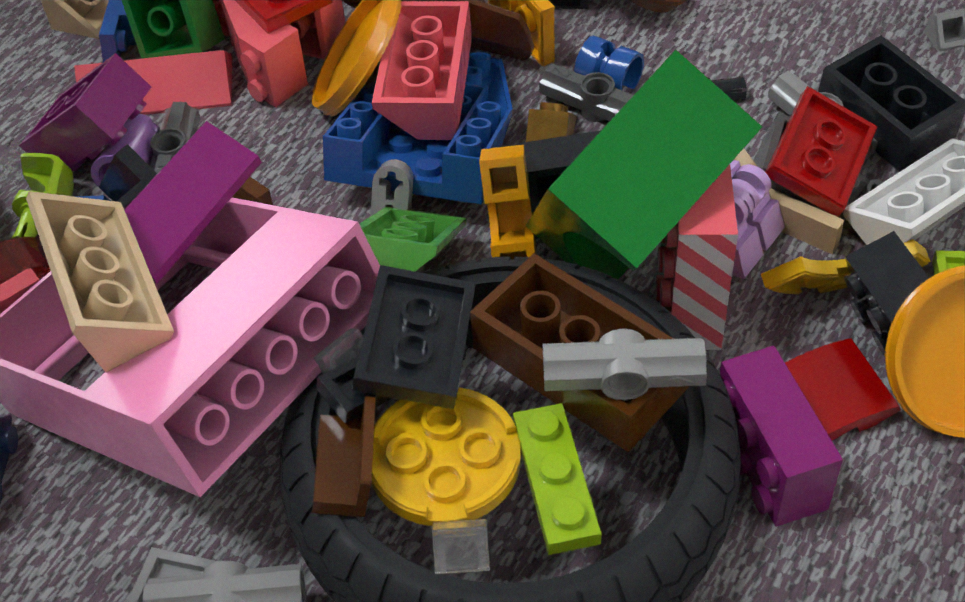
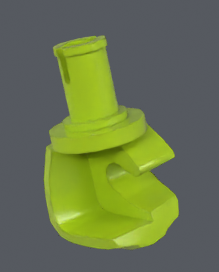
[11,153,74,252]

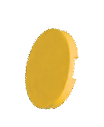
[371,387,521,527]

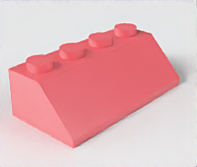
[372,1,472,140]

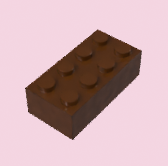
[470,253,689,452]

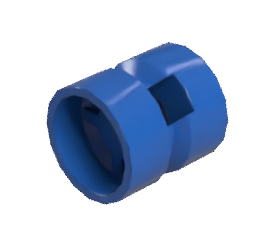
[574,35,644,90]

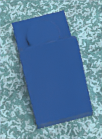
[99,0,137,62]

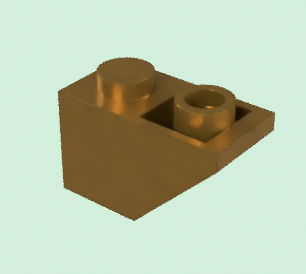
[526,102,577,142]

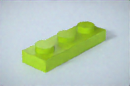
[513,403,601,555]

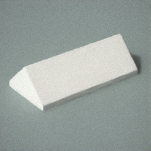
[843,139,965,245]

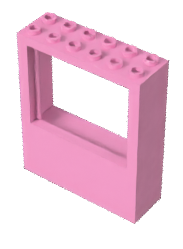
[0,197,380,497]

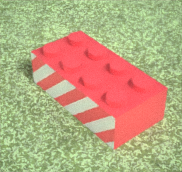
[656,164,738,350]

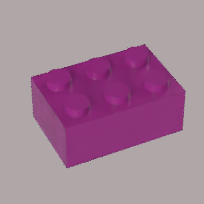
[19,53,152,172]
[719,345,843,527]

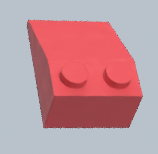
[221,0,308,108]

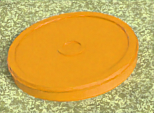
[312,0,401,116]
[885,265,965,438]

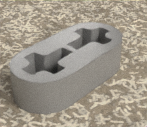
[370,159,414,216]

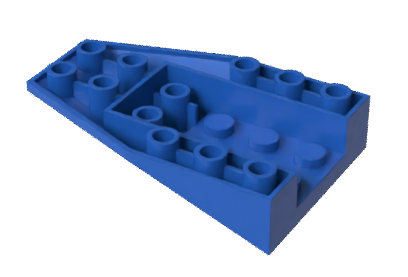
[323,52,513,205]

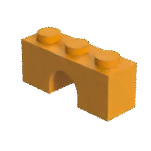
[479,145,537,259]

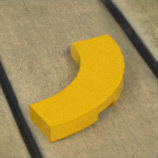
[761,239,931,294]

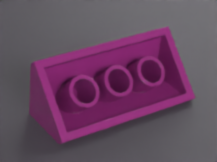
[125,121,262,284]

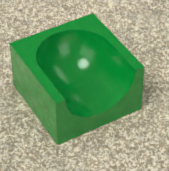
[526,50,762,279]

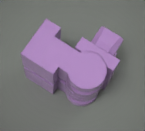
[730,160,785,279]

